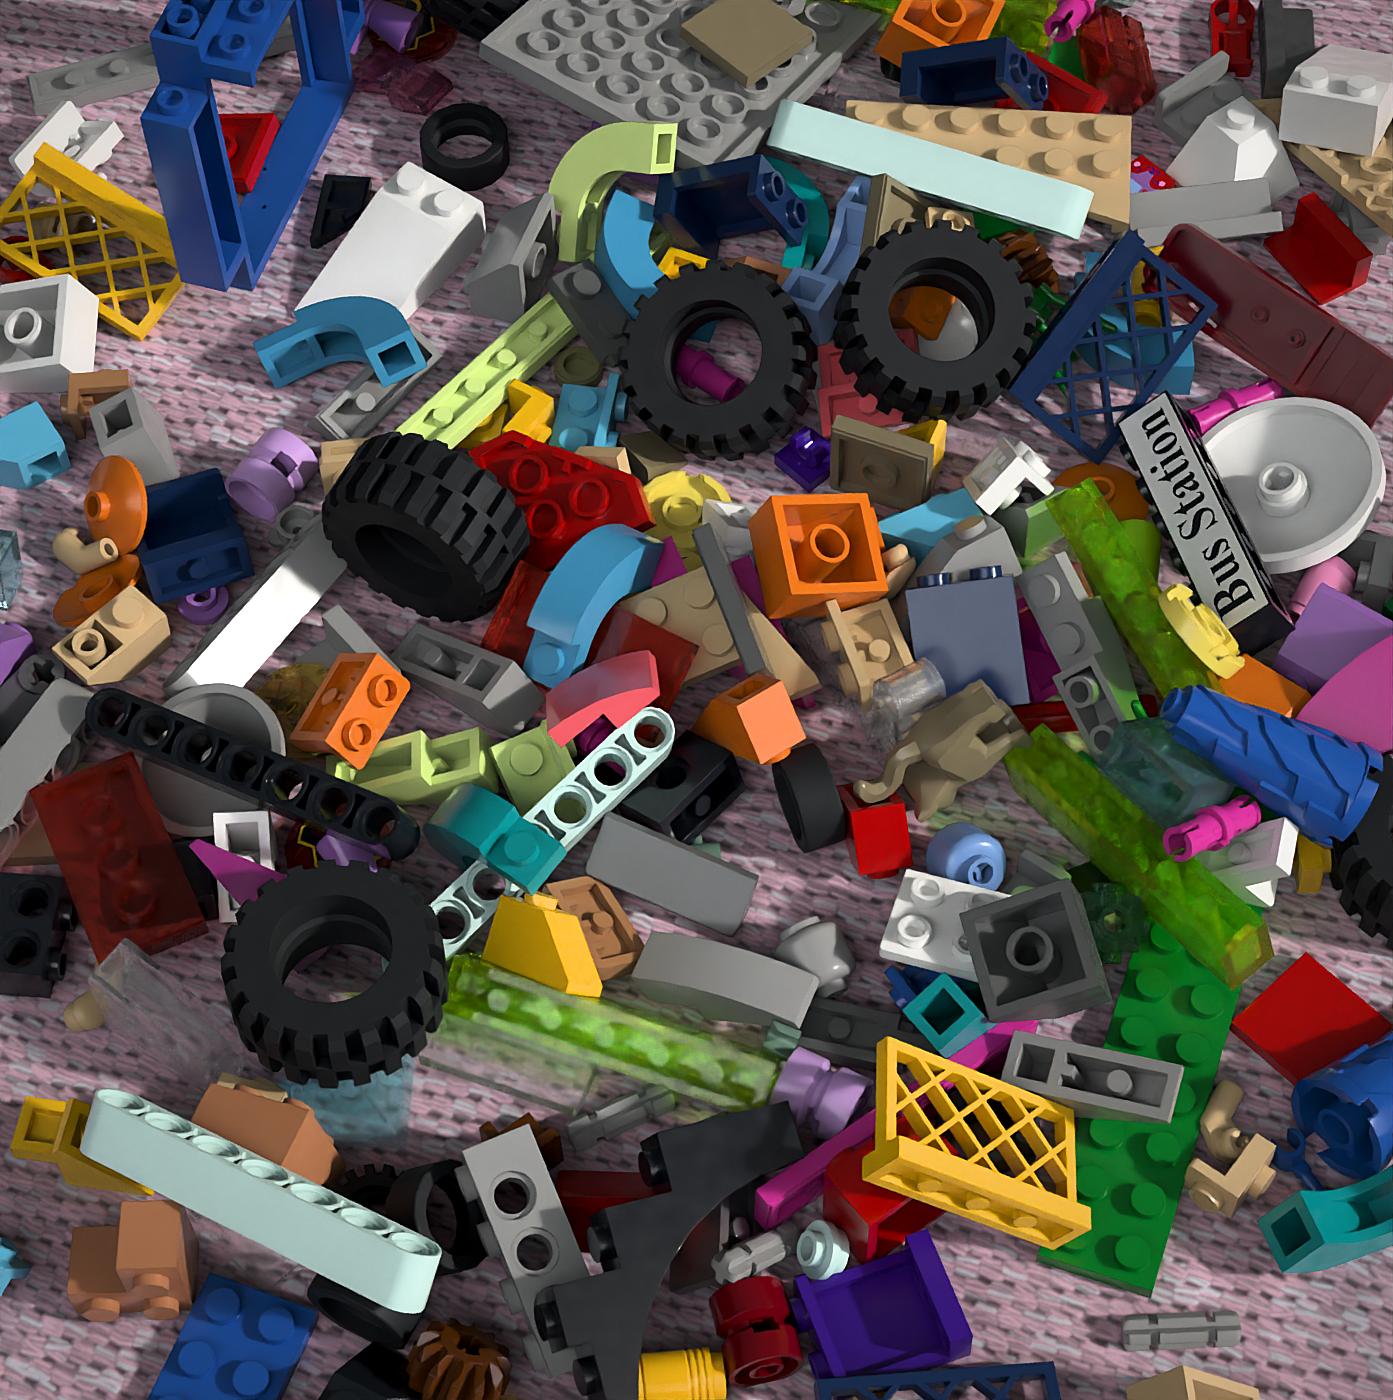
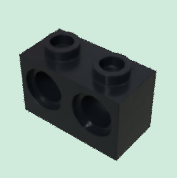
[0,872,79,999]

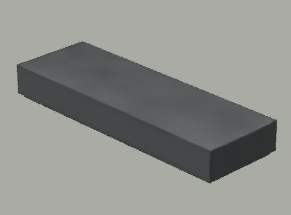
[691,523,776,678]

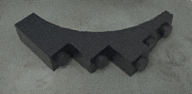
[534,1100,804,1400]

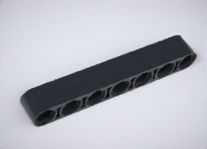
[85,688,421,861]

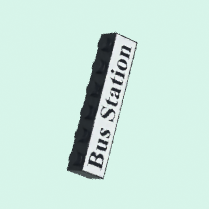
[1116,390,1296,657]

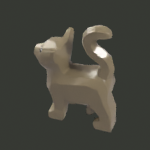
[853,679,1035,823]

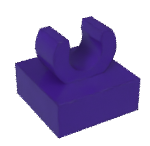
[774,426,831,493]

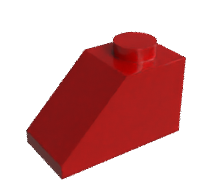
[836,779,913,879]

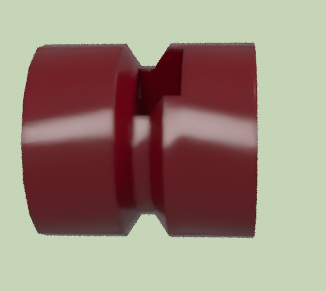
[709,1276,804,1388]

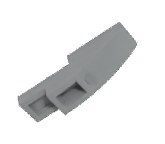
[1014,551,1147,770]

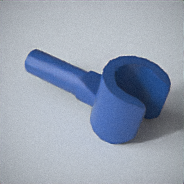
[1271,1128,1326,1191]

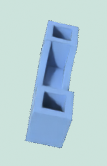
[781,174,872,354]

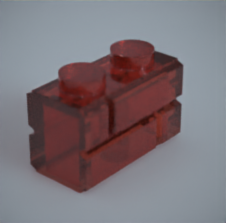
[1075,5,1156,115]

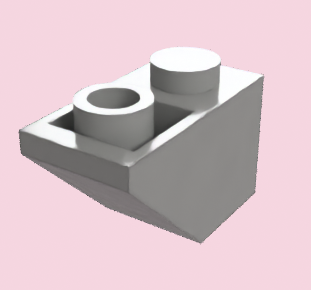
[88,387,181,488]

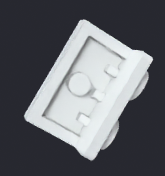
[9,101,124,197]

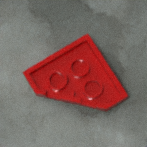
[468,430,657,579]

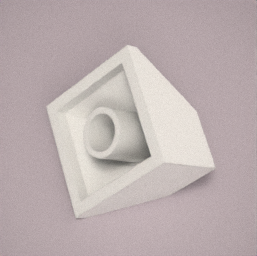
[1165,96,1300,205]

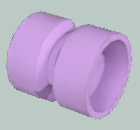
[224,427,319,524]
[769,1046,874,1141]

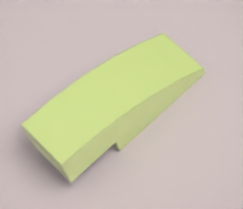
[326,727,499,808]

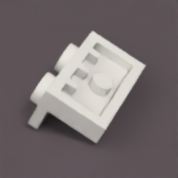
[962,437,1055,515]

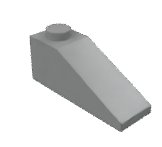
[890,514,1023,643]
[389,623,546,738]
[1000,1030,1184,1125]

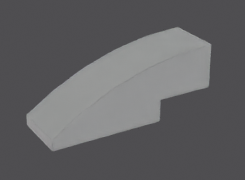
[631,931,820,1029]

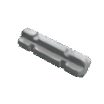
[565,1079,675,1152]
[711,1221,800,1286]
[1121,1310,1241,1351]

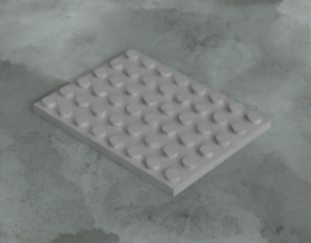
[478,0,900,170]

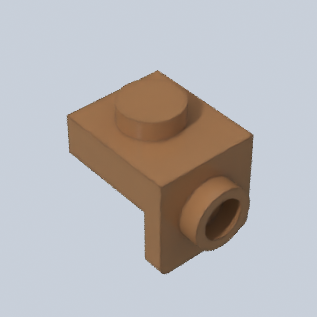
[60,369,134,440]

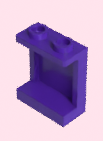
[788,1229,973,1400]

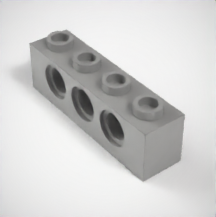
[454,1123,590,1379]

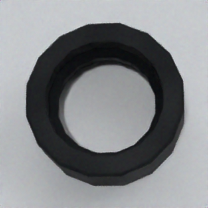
[420,103,510,191]
[772,743,847,853]
[385,1159,487,1277]
[307,1273,427,1350]

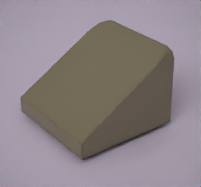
[617,431,688,485]

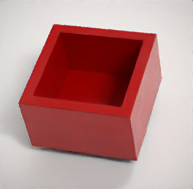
[822,1112,963,1265]

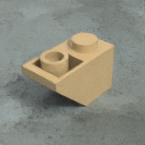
[51,584,173,685]

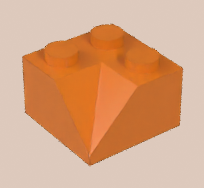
[748,493,889,619]

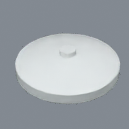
[1202,397,1386,574]

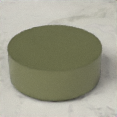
[554,346,603,388]

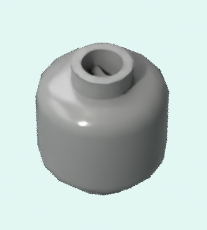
[774,916,856,1000]

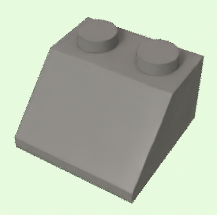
[464,193,559,324]

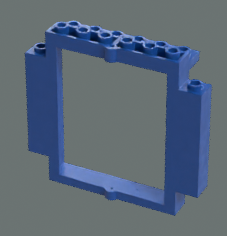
[140,0,365,292]

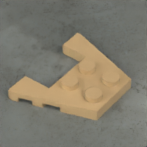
[619,566,823,748]

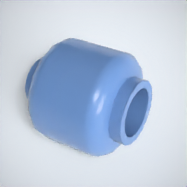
[925,822,1007,891]

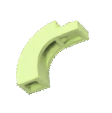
[548,121,678,263]

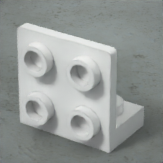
[879,869,1013,982]

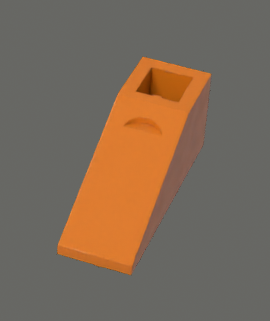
[690,673,806,765]

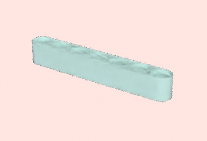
[766,99,1094,241]
[381,706,675,972]
[79,1088,442,1313]

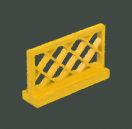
[0,142,186,342]
[862,1036,1091,1250]

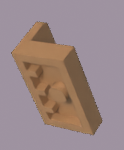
[542,875,645,1002]

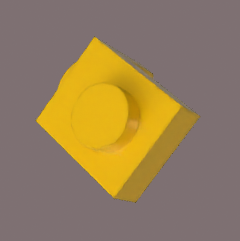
[502,379,555,445]

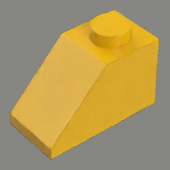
[481,891,603,998]

